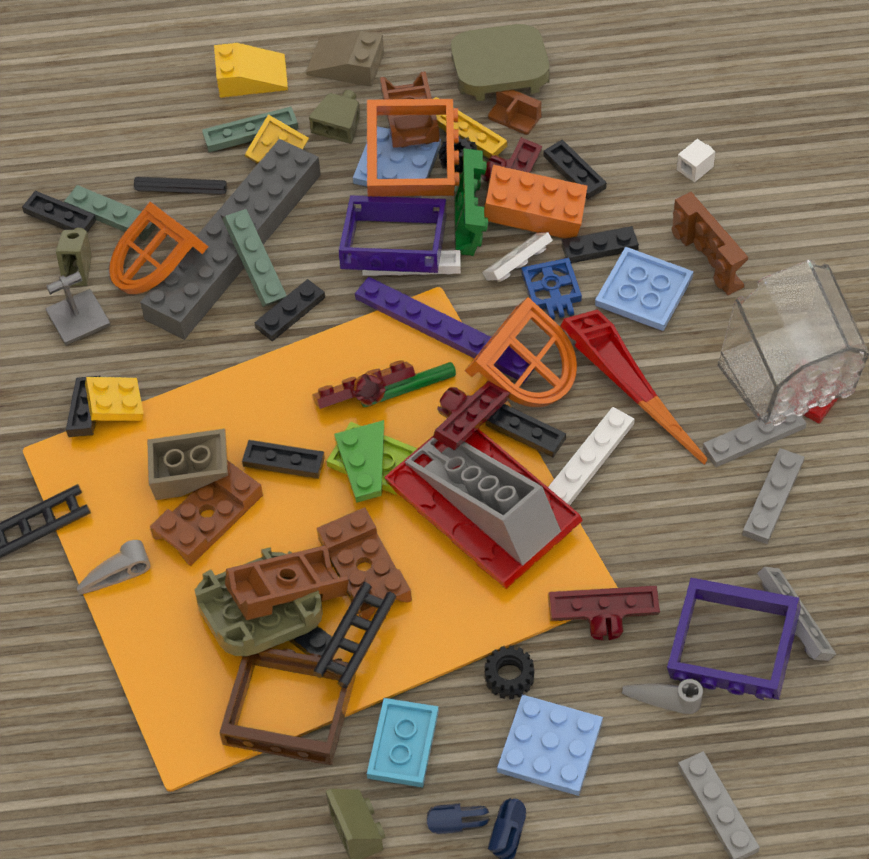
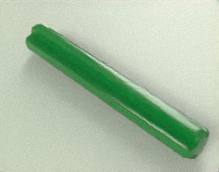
[361,362,456,407]

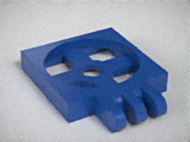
[522,258,582,320]

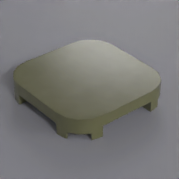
[451,24,550,101]
[194,547,323,656]

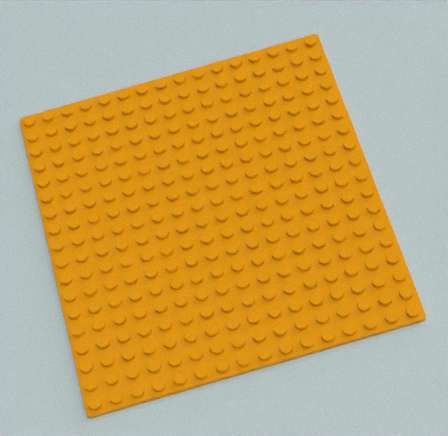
[23,287,618,792]

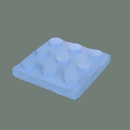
[353,126,441,198]
[595,247,693,331]
[497,694,603,796]

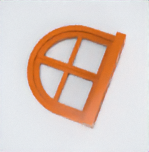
[109,202,208,294]
[464,297,577,407]

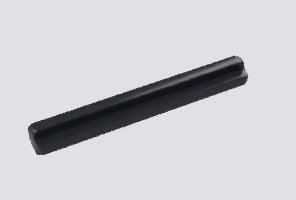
[134,176,227,194]

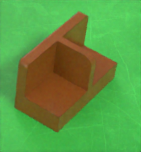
[488,90,541,135]

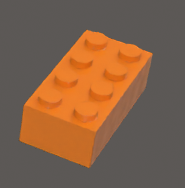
[484,165,587,239]

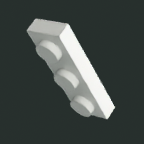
[482,232,553,282]

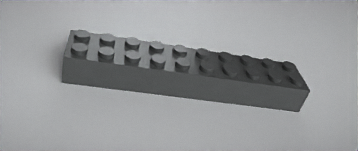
[140,139,321,340]

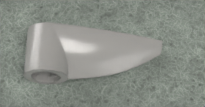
[77,540,150,595]
[622,679,703,714]

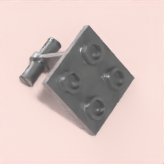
[45,271,111,345]

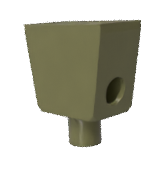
[309,90,360,144]
[56,228,92,286]

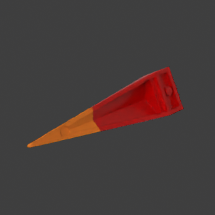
[560,309,707,465]

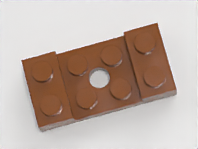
[380,71,440,148]
[672,192,748,295]
[150,460,263,566]
[317,507,412,620]
[225,545,349,620]

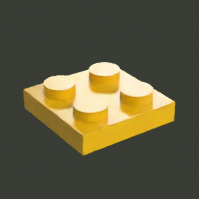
[85,377,144,421]

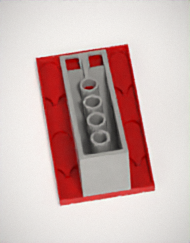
[384,428,583,589]

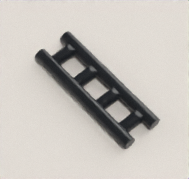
[0,484,91,558]
[313,582,396,688]

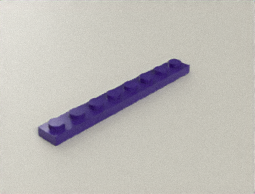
[355,276,534,383]

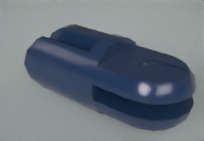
[487,798,526,859]
[427,803,490,834]

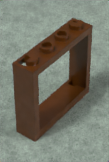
[219,648,356,766]

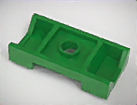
[454,148,488,256]

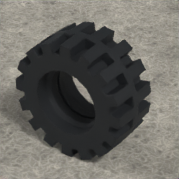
[484,645,534,700]

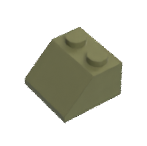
[326,789,386,859]

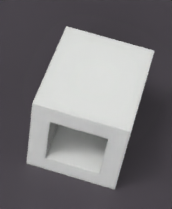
[677,139,715,183]

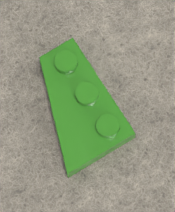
[334,420,385,503]

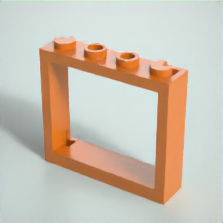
[367,99,459,197]

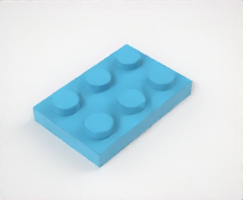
[367,698,439,787]

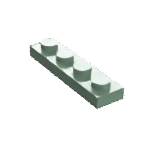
[202,106,299,152]
[64,185,156,241]
[222,209,287,307]

